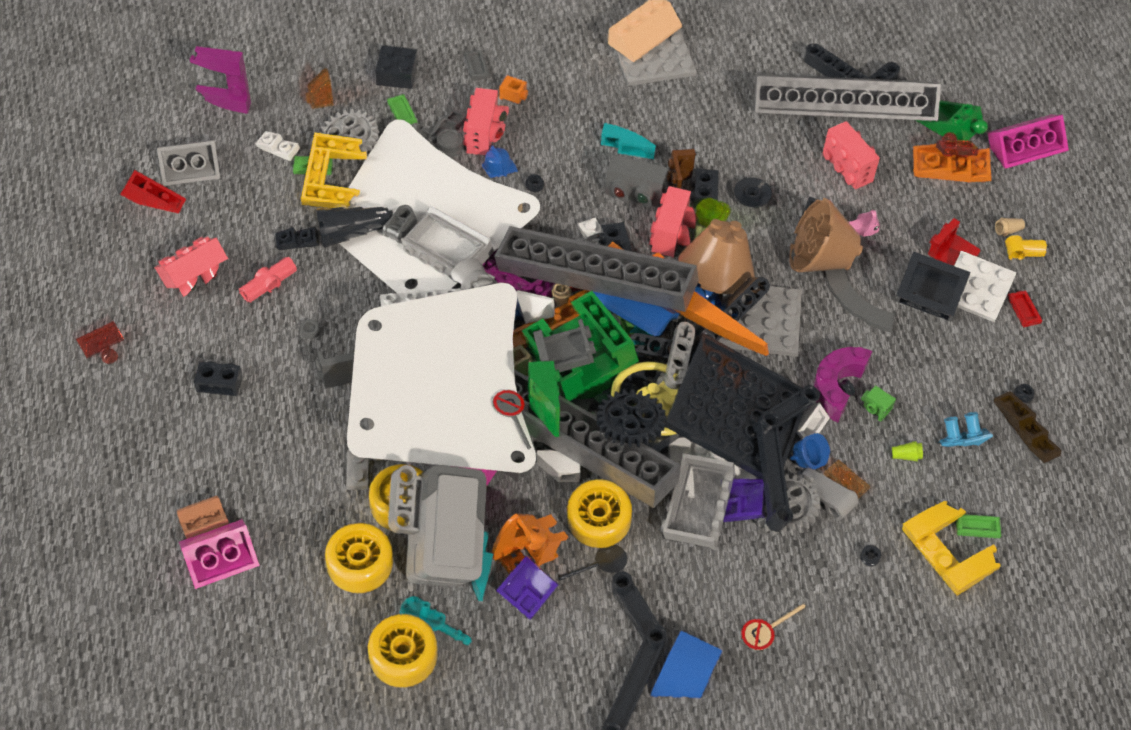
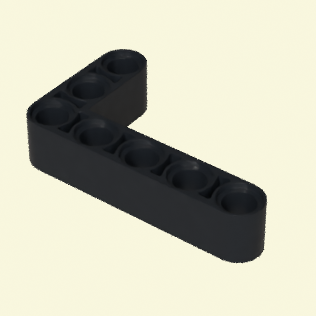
[804,43,900,80]

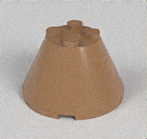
[790,198,863,273]
[678,219,755,294]

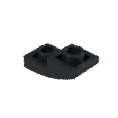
[275,226,319,250]

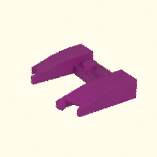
[190,46,251,114]
[482,249,557,298]

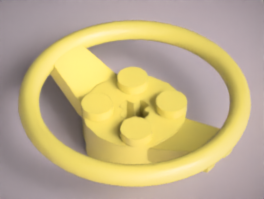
[611,362,679,436]

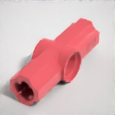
[239,257,297,303]

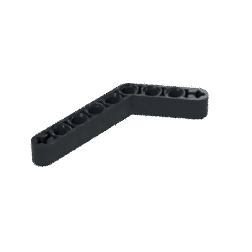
[627,277,770,363]

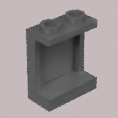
[533,319,596,372]
[315,351,355,389]

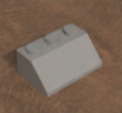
[157,140,220,186]

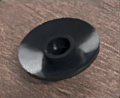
[734,177,772,208]

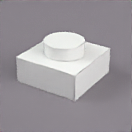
[578,218,601,241]

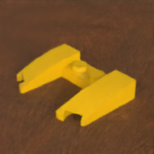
[301,133,367,208]
[902,501,1000,596]

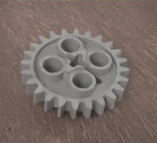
[321,109,379,164]
[754,474,821,536]

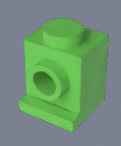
[861,385,896,422]

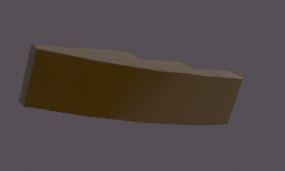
[993,391,1062,463]

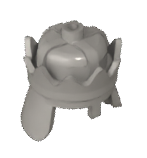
[451,258,498,290]

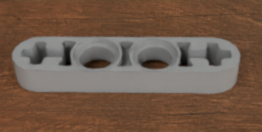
[664,322,695,390]

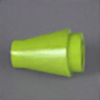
[892,441,923,462]

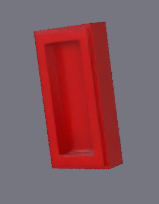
[1007,290,1043,328]

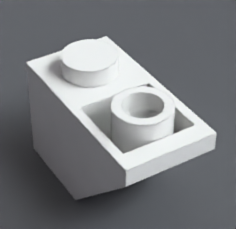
[537,449,580,482]

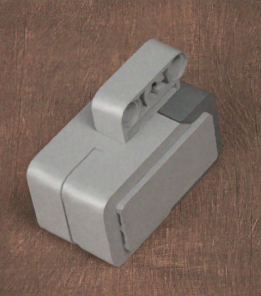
[388,465,487,587]

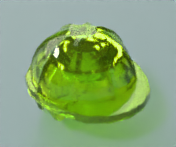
[696,197,731,228]

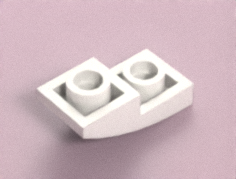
[256,131,300,161]

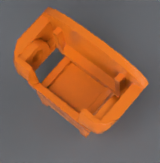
[491,513,568,575]

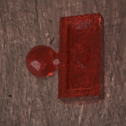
[936,132,979,157]
[76,321,124,364]

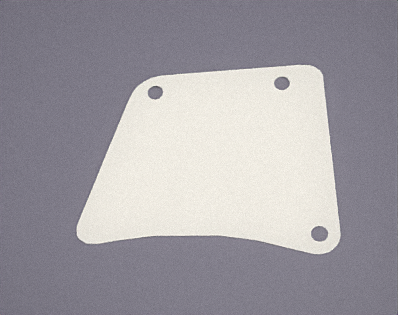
[339,120,540,293]
[347,283,536,473]

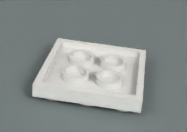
[955,251,1016,322]

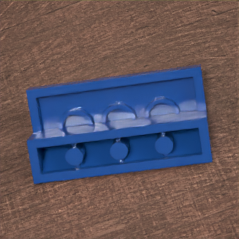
[594,292,679,337]

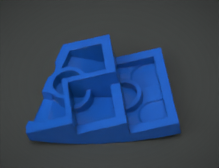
[650,631,722,698]

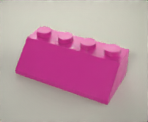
[987,115,1069,169]

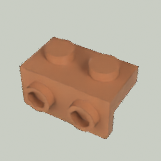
[176,496,229,539]

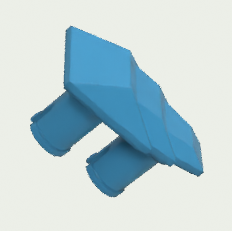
[939,412,993,447]

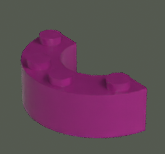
[813,347,872,423]

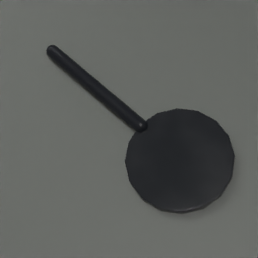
[559,545,628,580]

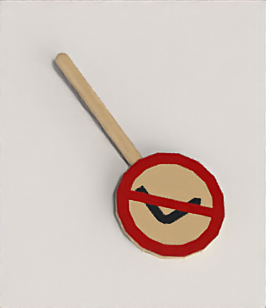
[741,604,805,650]

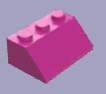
[179,519,259,589]

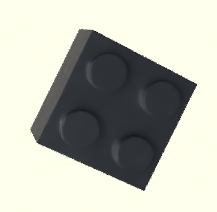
[375,45,418,89]

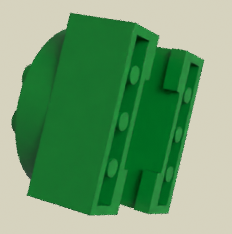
[522,291,639,401]

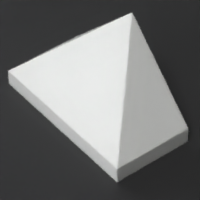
[517,290,555,324]
[797,403,830,439]

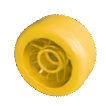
[369,464,423,531]
[567,479,632,548]
[325,523,393,593]
[368,614,438,688]

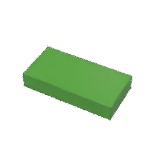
[387,94,417,124]
[956,514,1001,538]

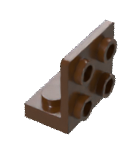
[667,149,696,189]

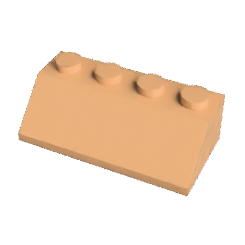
[608,0,682,62]

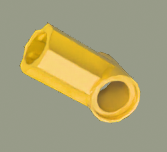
[1005,235,1047,260]

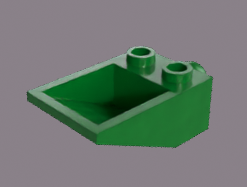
[915,100,988,145]
[528,361,560,437]

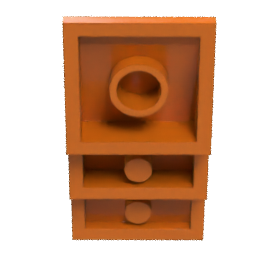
[913,142,991,182]

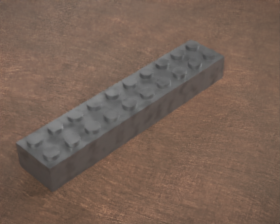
[753,74,941,121]
[495,226,699,312]
[514,370,681,508]

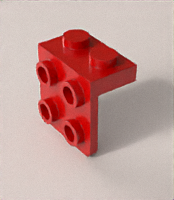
[928,218,980,266]

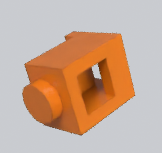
[499,75,528,104]

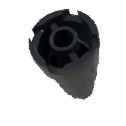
[316,207,393,248]

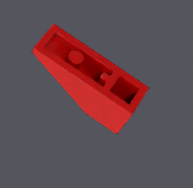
[120,170,186,214]

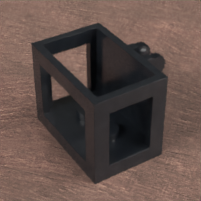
[895,251,971,322]

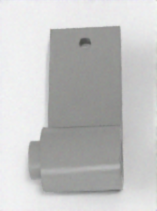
[797,468,858,521]

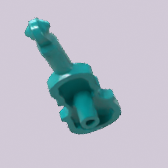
[400,596,472,645]

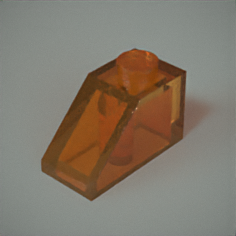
[305,68,334,109]

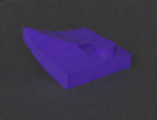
[721,479,765,522]
[496,555,559,620]

